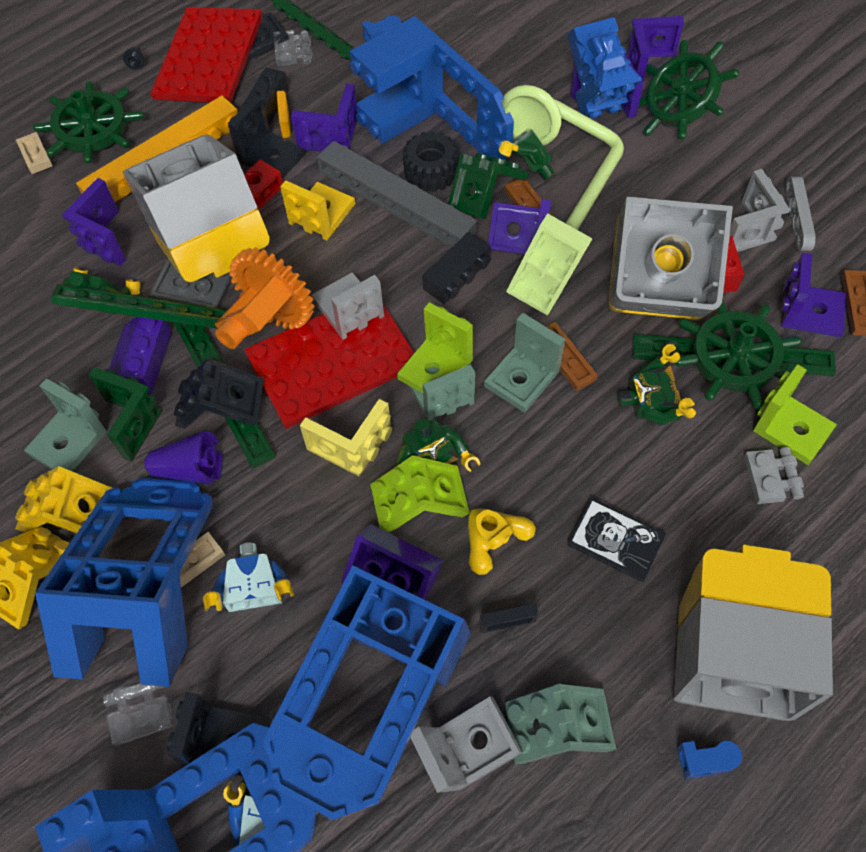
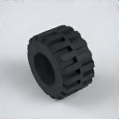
[403,131,459,192]

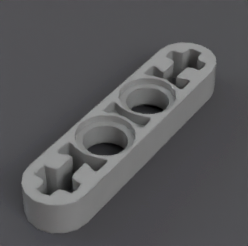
[785,176,816,251]

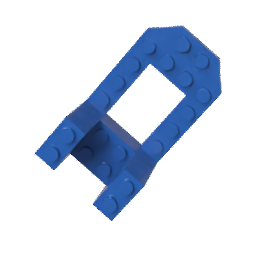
[350,16,514,161]
[35,478,213,687]
[262,565,471,820]
[35,723,317,852]

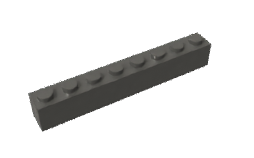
[317,141,477,248]

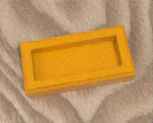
[277,91,291,138]

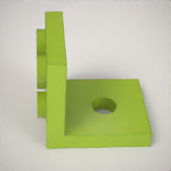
[397,302,473,393]
[753,364,837,465]
[370,455,470,533]

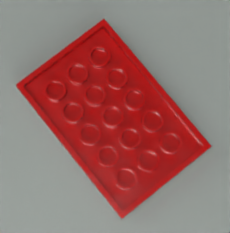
[150,7,263,103]
[244,304,414,429]

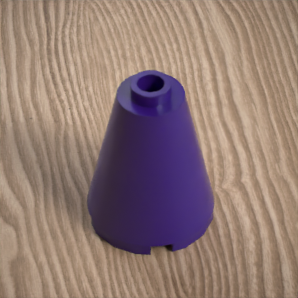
[144,431,222,484]

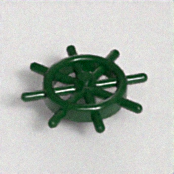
[638,40,739,140]
[33,81,144,164]
[674,299,802,409]

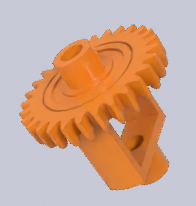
[215,247,315,349]

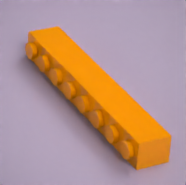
[76,96,238,210]

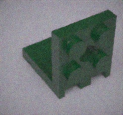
[448,153,528,219]
[89,367,162,462]

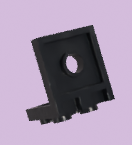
[227,95,305,179]
[174,358,264,429]
[167,692,271,778]

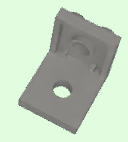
[730,169,790,252]
[312,272,384,340]
[410,697,523,793]

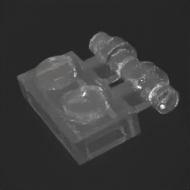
[274,30,313,66]
[103,683,174,746]

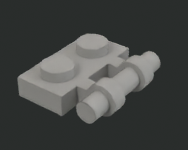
[744,447,804,504]

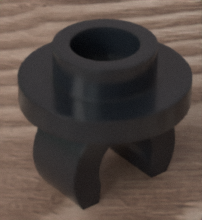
[123,47,144,70]

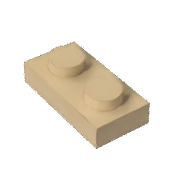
[16,132,52,174]
[179,532,225,587]

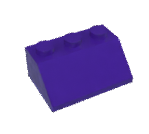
[109,317,172,394]
[341,524,443,600]

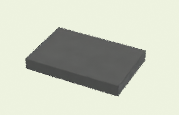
[149,259,232,309]

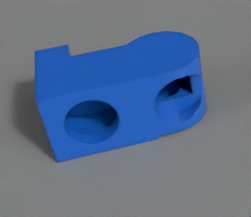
[362,15,401,42]
[677,741,742,779]

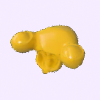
[468,508,536,575]

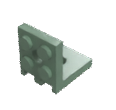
[484,313,566,413]
[408,364,475,421]
[24,378,107,472]
[505,684,616,764]

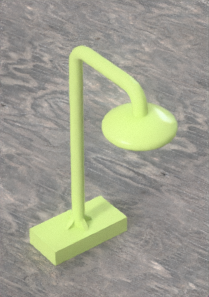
[501,85,624,315]

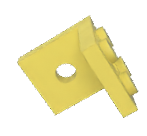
[300,399,392,477]

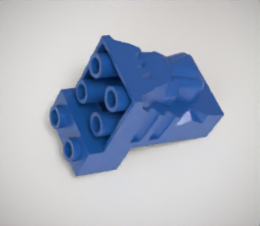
[567,17,642,119]

